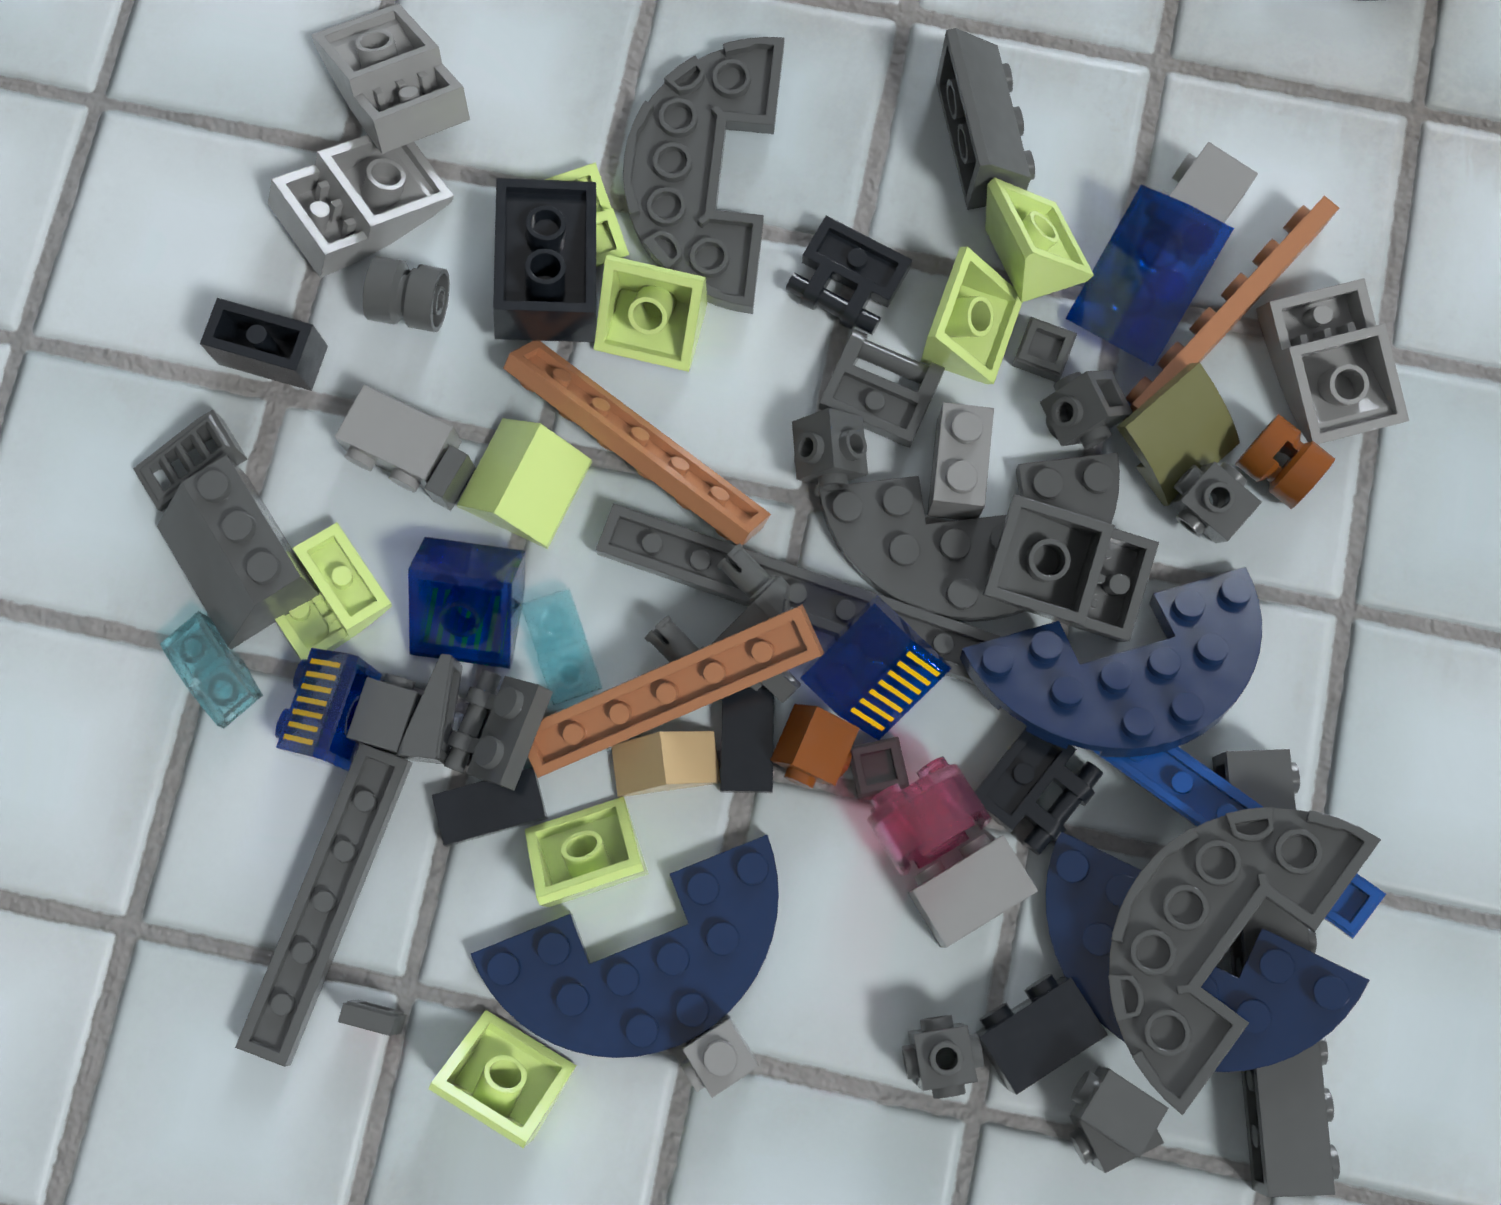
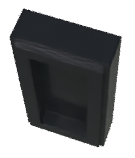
[720,688,774,793]
[432,767,548,847]

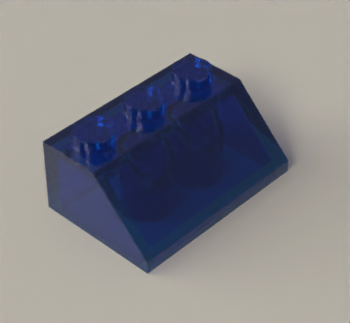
[1065,184,1234,366]

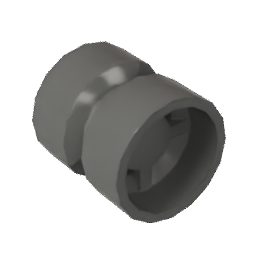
[363,256,450,332]

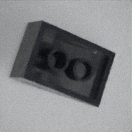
[493,178,596,342]

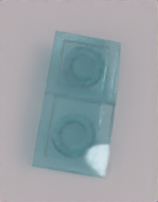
[521,587,603,705]
[160,611,263,729]

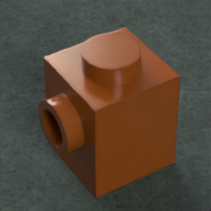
[770,704,860,789]

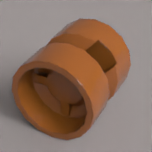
[1235,414,1335,509]

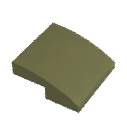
[1116,362,1240,506]

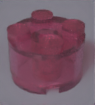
[867,756,992,876]

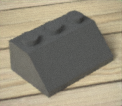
[936,28,1035,210]
[157,455,319,650]

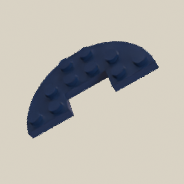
[960,567,1262,757]
[1046,831,1370,1072]
[471,835,779,1058]

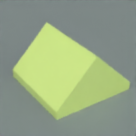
[985,177,1094,303]
[920,246,1023,384]
[594,255,707,372]
[457,418,592,549]
[524,796,649,907]
[429,1010,577,1148]

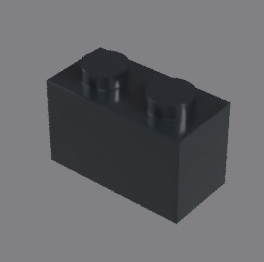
[200,298,328,391]
[974,974,1108,1095]

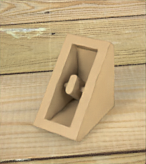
[611,731,721,797]

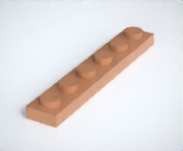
[1123,195,1339,421]
[503,341,771,546]
[528,604,824,778]

